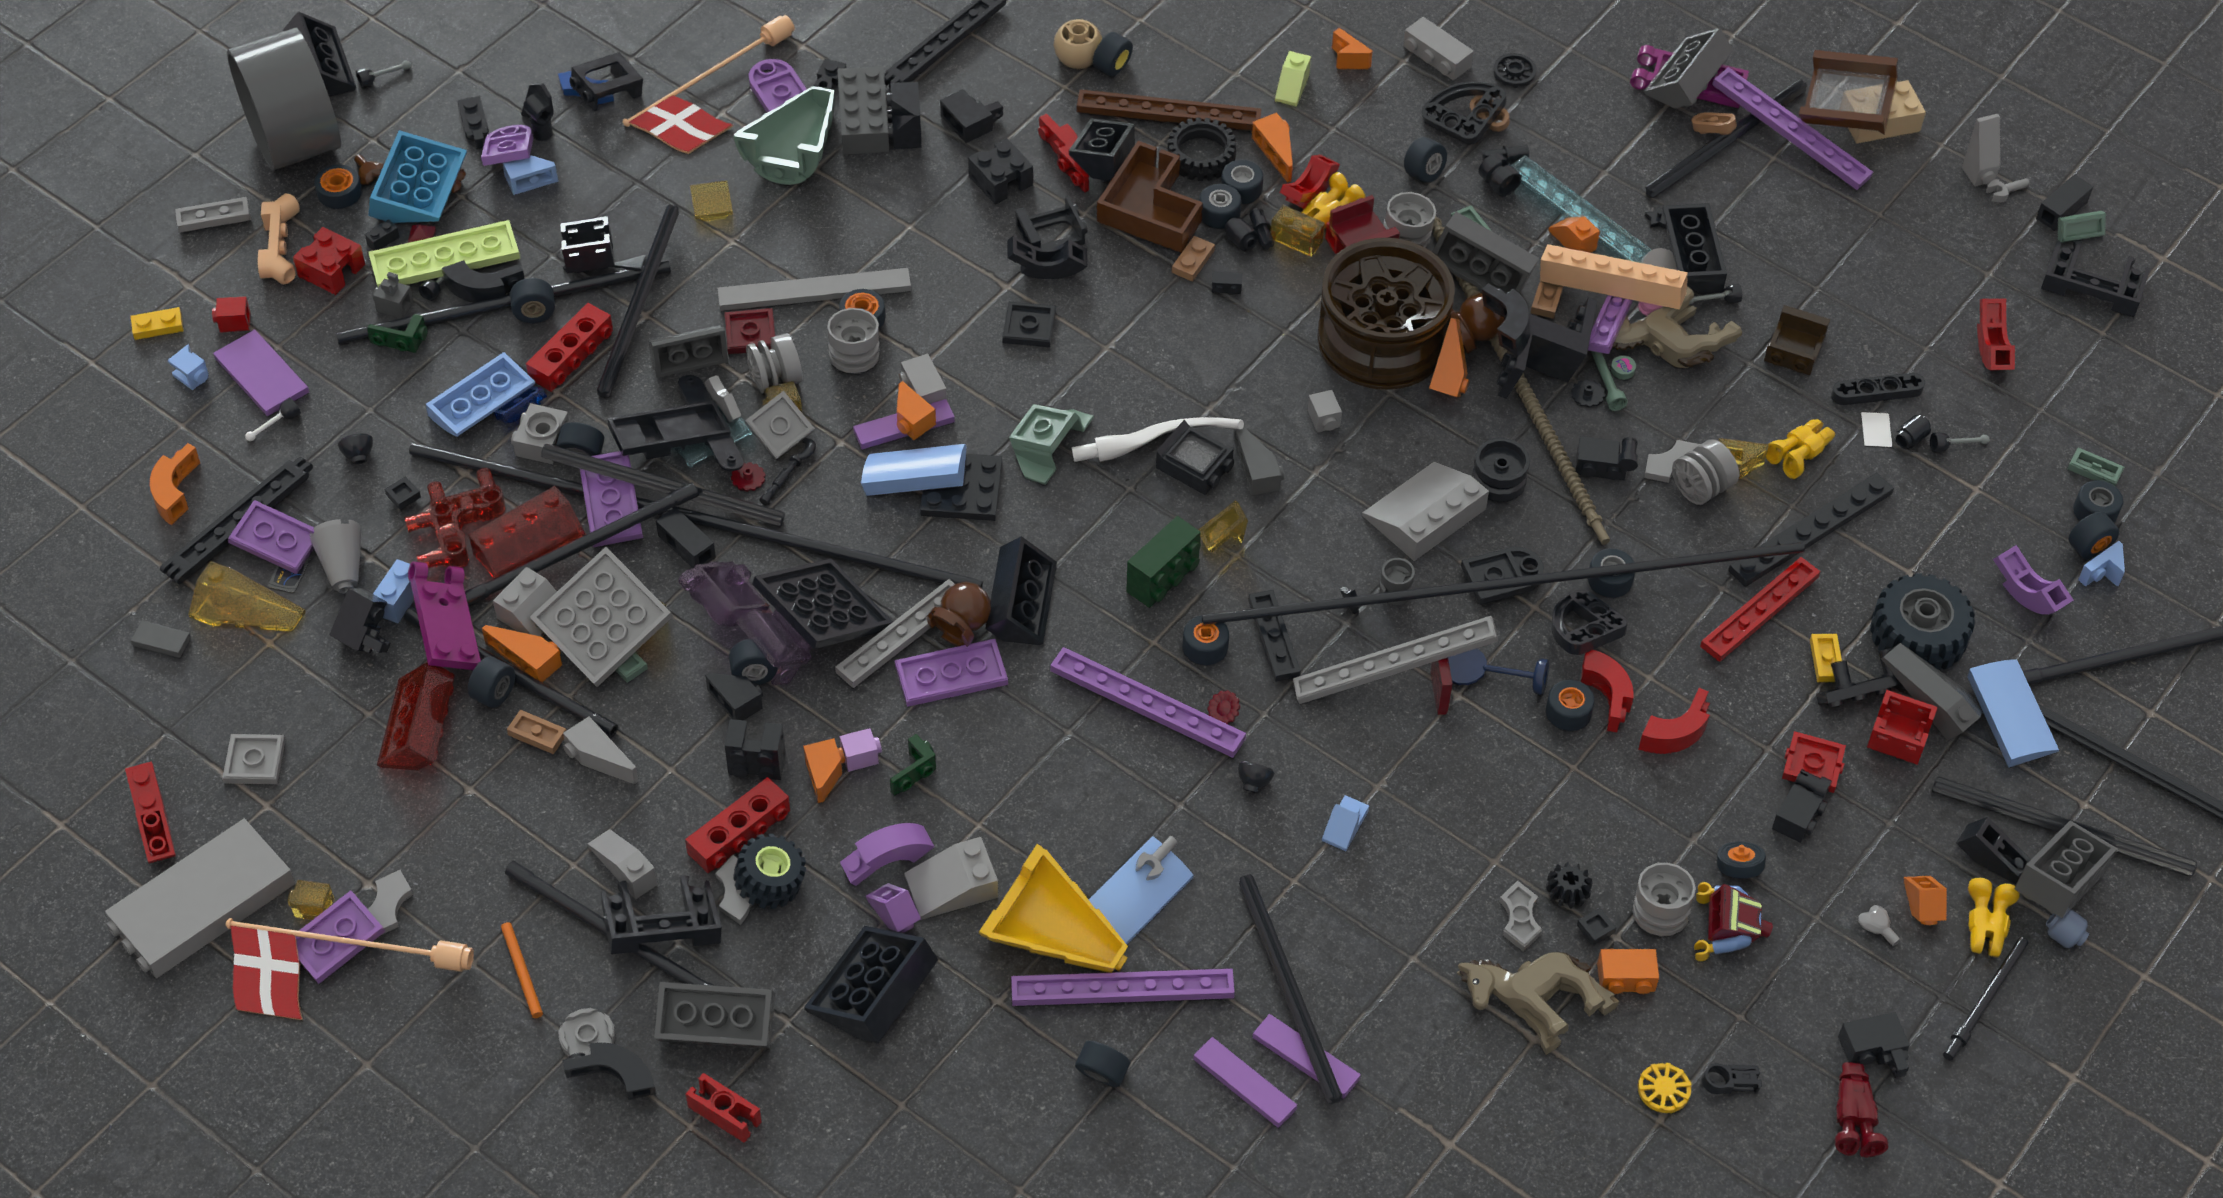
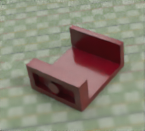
[1329,195,1400,248]

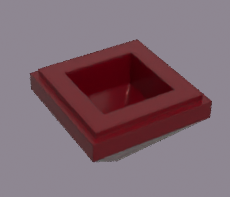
[408,225,436,243]

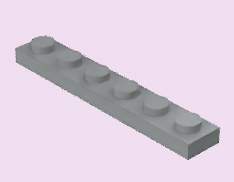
[835,579,954,688]

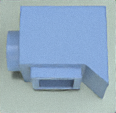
[168,344,208,390]

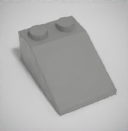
[904,837,998,920]

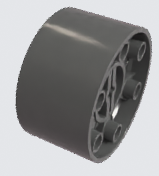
[227,28,341,171]

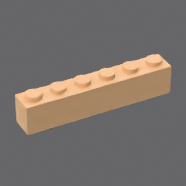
[1540,244,1688,310]

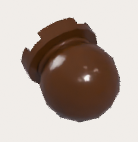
[1451,294,1505,354]
[926,581,991,647]

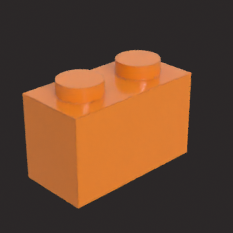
[1597,949,1659,994]

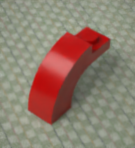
[1280,154,1340,209]
[1977,298,2015,370]
[1581,650,1634,732]
[1639,688,1710,754]

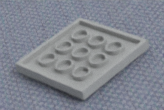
[530,547,673,687]

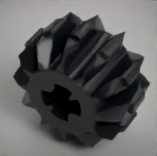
[1546,861,1593,909]

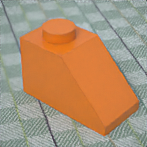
[1548,216,1600,253]
[897,381,936,440]
[803,738,845,803]
[1904,876,1947,925]

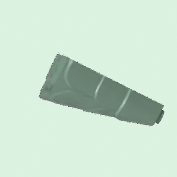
[734,86,835,185]

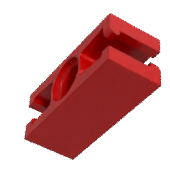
[686,1073,762,1143]

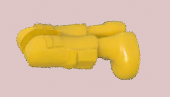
[1297,172,1365,233]
[1764,419,1835,479]
[1968,878,2020,957]

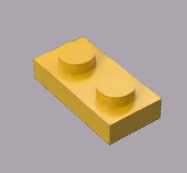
[131,307,184,340]
[1810,634,1842,682]

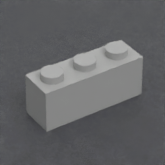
[1403,17,1474,81]

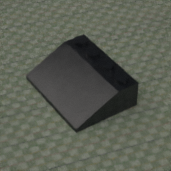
[804,926,938,1043]

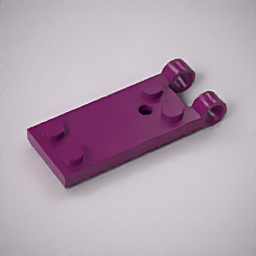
[1630,45,1749,108]
[408,561,481,670]

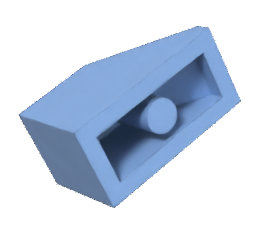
[502,155,558,195]

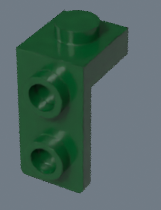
[367,314,428,353]
[890,734,936,796]

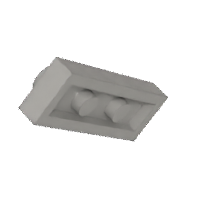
[175,197,251,232]

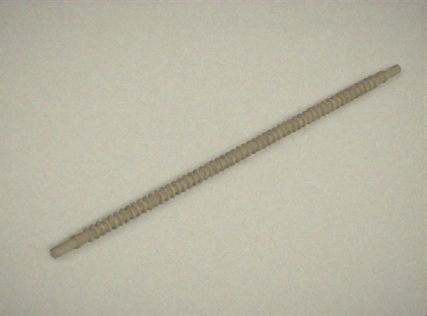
[1432,215,1610,545]

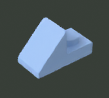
[2078,541,2125,587]
[1322,795,1369,851]

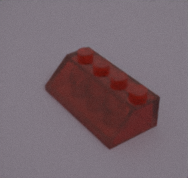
[468,486,586,579]
[377,662,455,771]

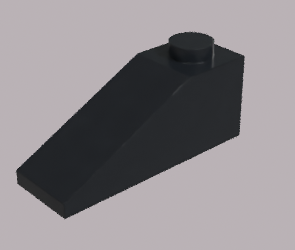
[1956,817,2031,884]

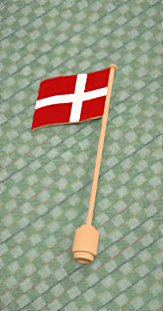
[623,15,795,154]
[226,918,474,1020]

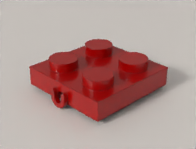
[1782,731,1846,793]

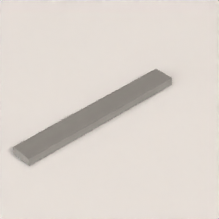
[718,268,911,311]
[1293,616,1499,704]

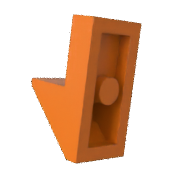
[1332,28,1373,69]

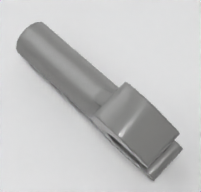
[1986,178,2030,203]
[1136,836,1178,880]

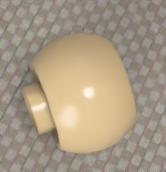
[1054,19,1102,69]

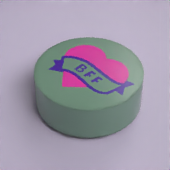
[1611,356,1636,380]

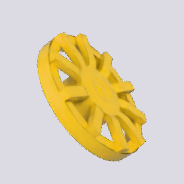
[1638,1063,1691,1113]

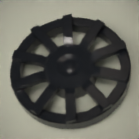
[1493,53,1536,88]

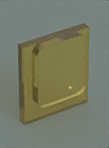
[690,180,733,221]

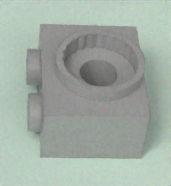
[511,403,569,464]

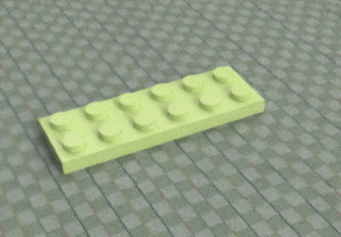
[368,220,520,287]

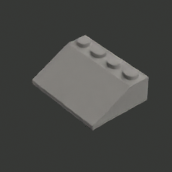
[1362,462,1489,561]

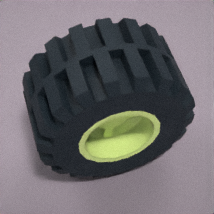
[733,834,806,909]

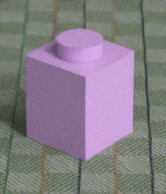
[840,728,882,772]

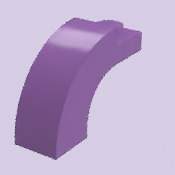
[1993,545,2074,614]
[840,823,934,886]

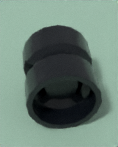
[1478,153,1522,197]

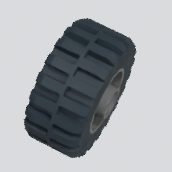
[1870,573,1975,671]

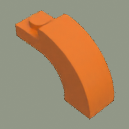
[150,443,200,525]

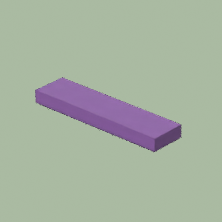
[1588,295,1633,354]
[853,399,955,449]
[1253,1014,1361,1099]
[1193,1037,1297,1128]

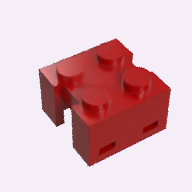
[293,227,365,295]
[1867,690,1937,765]

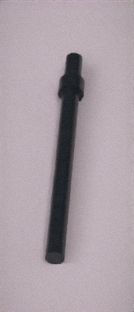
[1943,937,2029,1061]

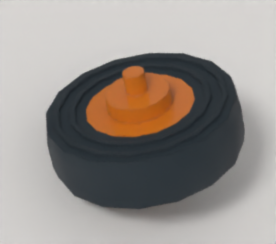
[1717,841,1766,879]

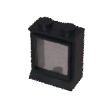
[1156,419,1235,495]

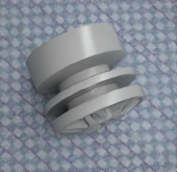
[1383,192,1436,248]
[827,308,880,373]
[746,333,803,394]
[1672,439,1740,505]
[1632,863,1696,936]

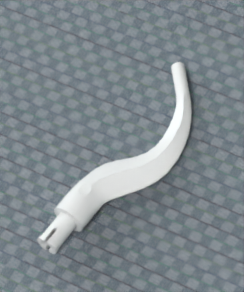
[1072,417,1244,462]

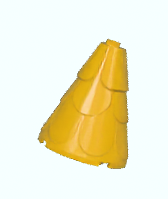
[979,844,1128,973]

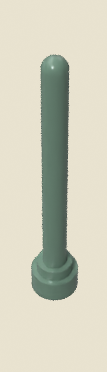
[1591,351,1628,411]

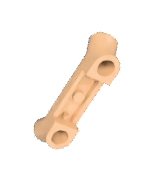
[258,193,300,285]

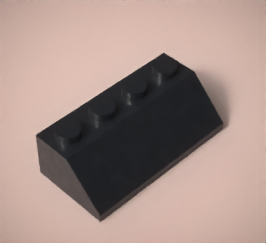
[283,11,357,97]
[1662,203,1727,294]
[985,536,1057,645]

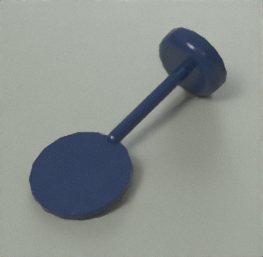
[1448,648,1549,695]

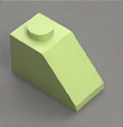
[1275,51,1311,107]

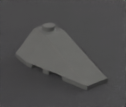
[1881,643,1983,741]

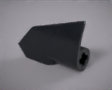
[521,83,554,141]

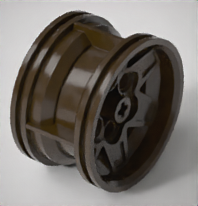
[1317,238,1455,390]

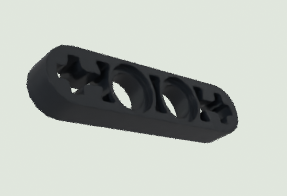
[1831,373,1925,405]

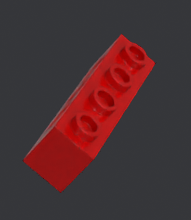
[526,303,613,392]
[685,777,790,874]

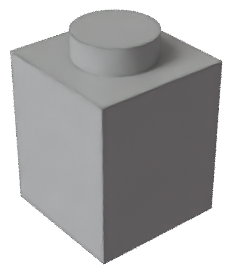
[1307,390,1342,433]

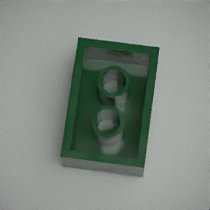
[1126,516,1201,608]

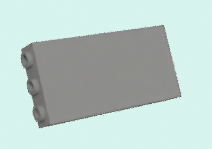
[105,818,295,979]

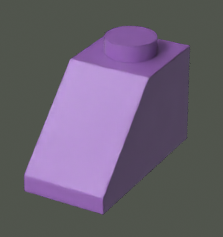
[865,883,921,932]

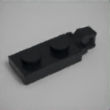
[457,96,489,149]

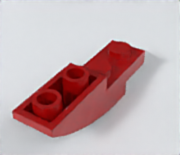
[1038,113,1089,192]
[125,761,176,863]

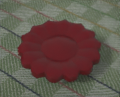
[731,462,766,492]
[1207,690,1241,725]

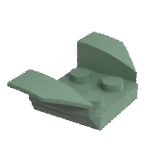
[1009,404,1094,484]

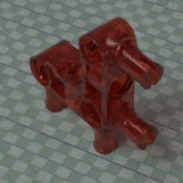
[404,468,506,568]

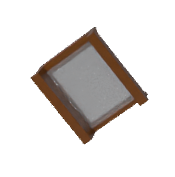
[1799,50,1898,135]

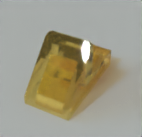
[1718,438,1768,479]
[1198,500,1248,552]

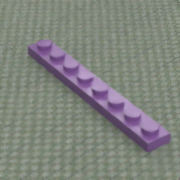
[1712,67,1873,190]
[1050,647,1246,758]
[1011,969,1235,1006]

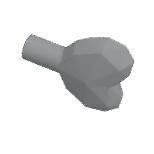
[1858,905,1901,946]

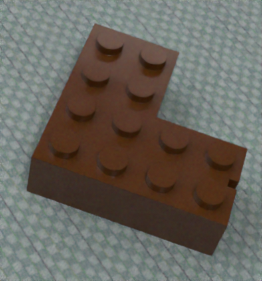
[1097,141,1203,253]

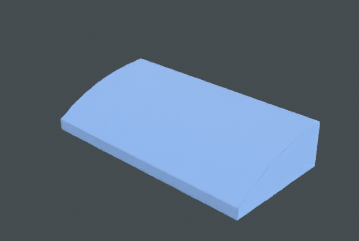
[426,352,535,437]
[861,444,967,496]
[1967,660,2059,767]
[1089,836,1194,945]

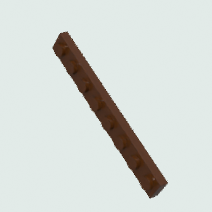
[1077,89,1262,131]

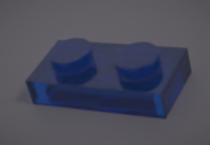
[493,386,547,423]

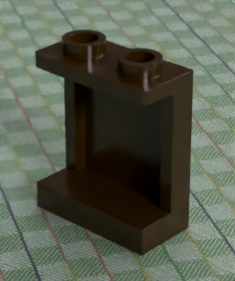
[1764,305,1831,375]

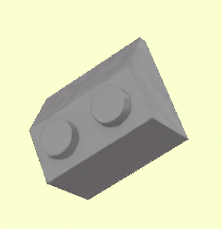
[493,567,557,637]

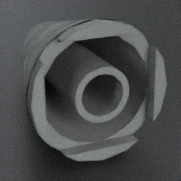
[309,519,362,594]

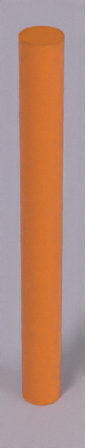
[501,922,543,1019]

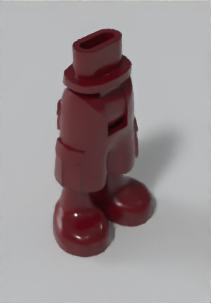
[1834,1062,1888,1157]

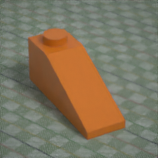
[1252,112,1293,183]
[1429,318,1469,397]
[482,625,562,682]

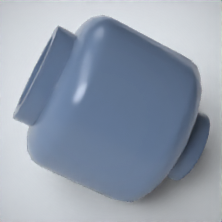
[2045,909,2089,948]

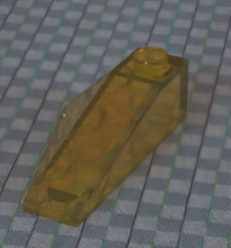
[188,561,306,631]

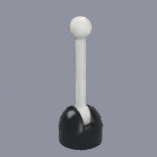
[245,397,301,441]

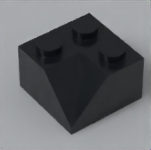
[886,82,922,149]

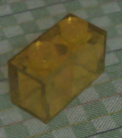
[1271,205,1325,257]

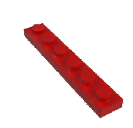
[1700,557,1821,662]

